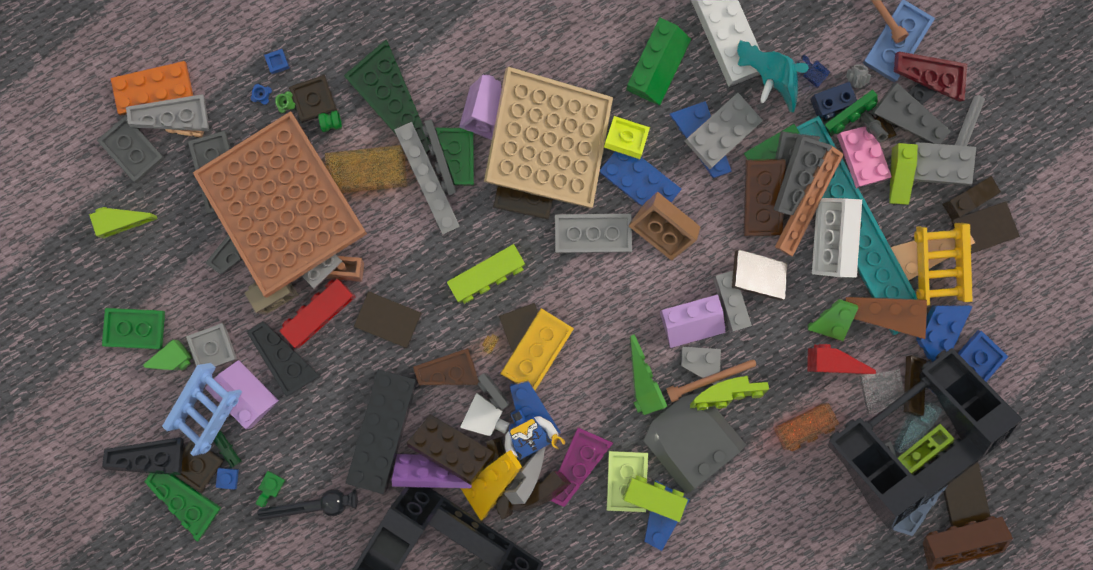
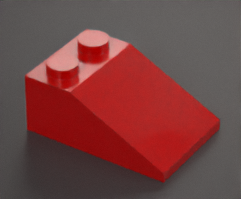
[807,344,876,374]

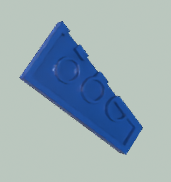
[670,101,732,179]

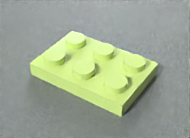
[606,451,648,512]

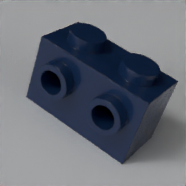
[810,82,857,120]

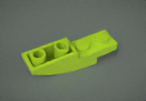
[690,376,769,410]

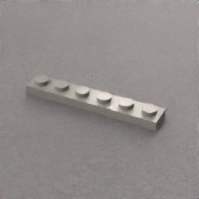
[394,122,460,235]

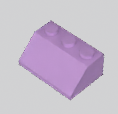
[660,295,726,348]
[205,360,279,429]

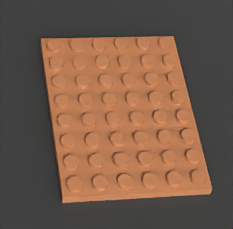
[193,111,367,298]

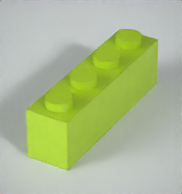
[447,244,526,304]

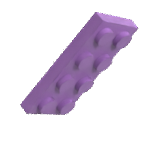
[392,454,472,488]

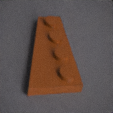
[846,297,927,339]

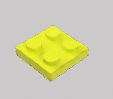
[604,116,650,159]

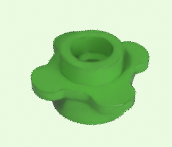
[275,91,295,113]

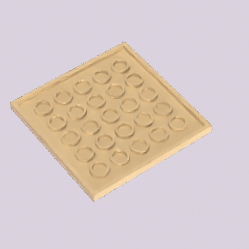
[484,67,613,208]

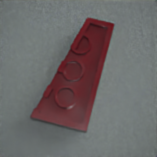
[894,51,967,102]

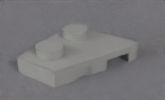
[681,347,721,385]

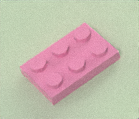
[837,126,892,188]

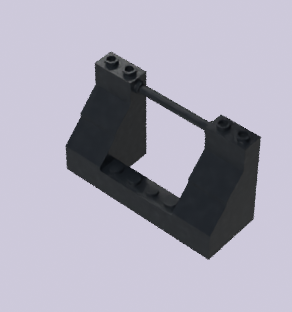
[828,348,1023,530]
[352,487,544,570]

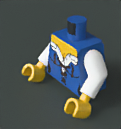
[505,409,565,464]

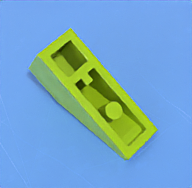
[889,143,918,205]
[89,207,157,238]
[898,424,954,474]

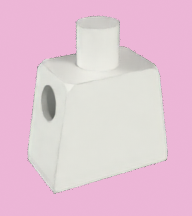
[460,393,510,436]

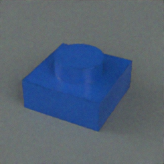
[264,49,290,74]
[216,468,239,489]

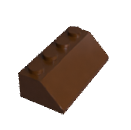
[923,516,1013,570]

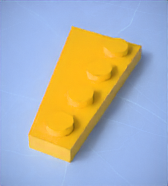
[460,450,522,521]

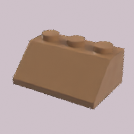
[629,192,700,261]

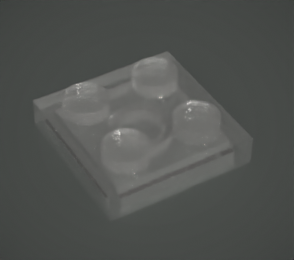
[859,369,904,414]

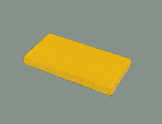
[500,308,574,390]

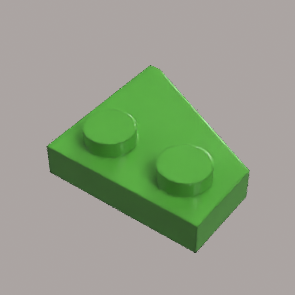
[808,299,858,341]

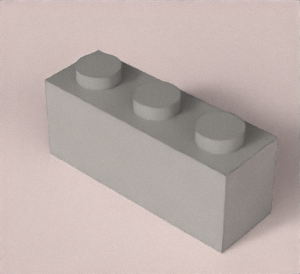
[713,271,752,332]

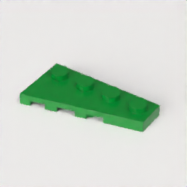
[144,473,221,542]

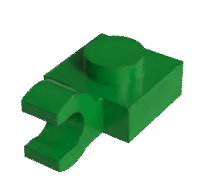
[256,471,286,507]

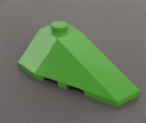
[629,334,668,415]

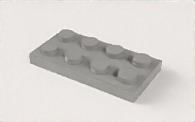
[685,93,763,169]
[555,214,632,253]

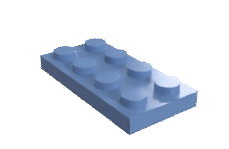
[863,0,935,83]

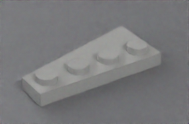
[126,94,209,131]

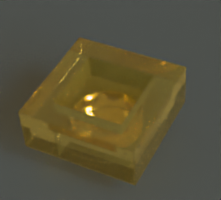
[482,334,500,355]

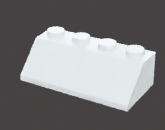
[812,198,862,277]

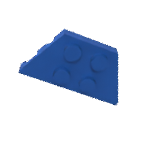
[916,305,972,362]

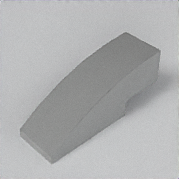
[504,447,545,504]

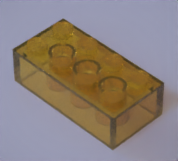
[325,145,407,193]

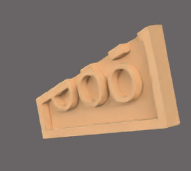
[891,230,975,280]

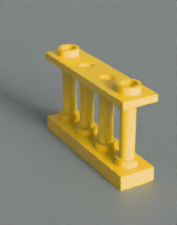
[914,223,973,305]

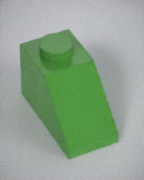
[143,340,193,371]

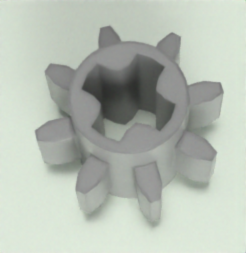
[845,64,871,88]

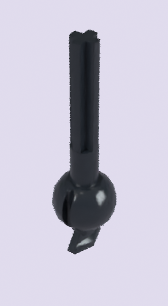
[257,489,358,520]

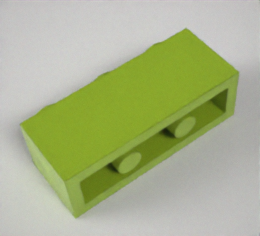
[623,475,688,522]

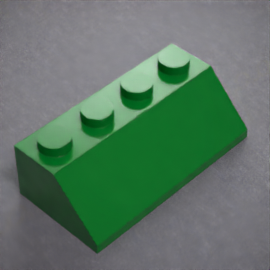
[626,17,691,106]

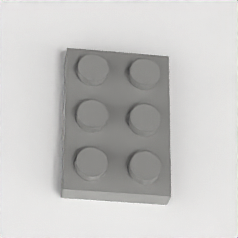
[914,142,976,186]

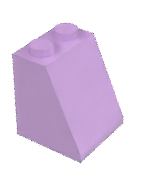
[459,75,502,140]

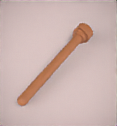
[871,0,909,44]
[666,360,756,402]

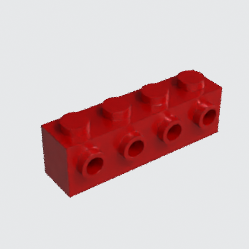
[280,278,356,349]

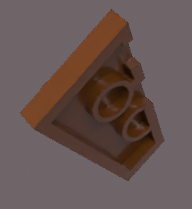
[413,348,479,385]

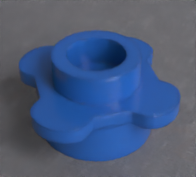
[250,84,272,105]

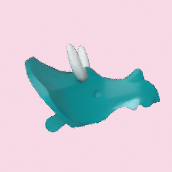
[737,40,809,113]

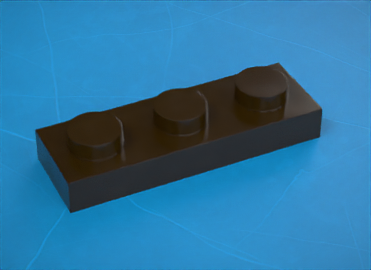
[903,355,926,417]

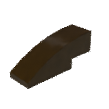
[510,470,571,512]

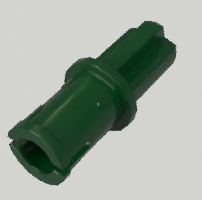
[213,431,242,468]

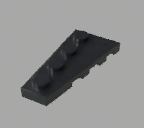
[246,321,320,397]

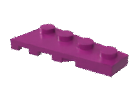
[550,427,613,507]

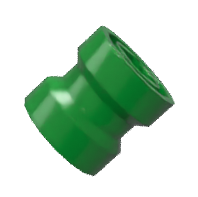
[318,110,342,132]

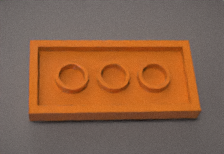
[110,61,193,116]

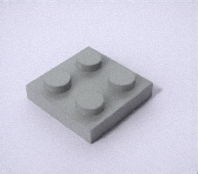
[186,323,237,367]

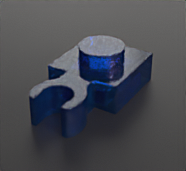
[797,55,831,88]

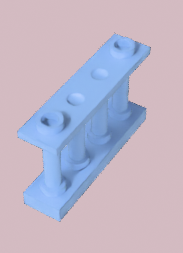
[162,363,242,456]

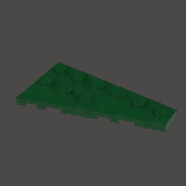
[344,39,431,154]

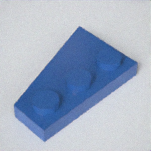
[510,380,561,433]
[644,480,690,551]

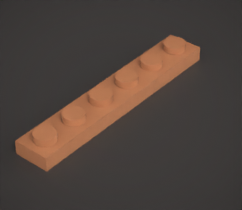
[775,146,844,257]

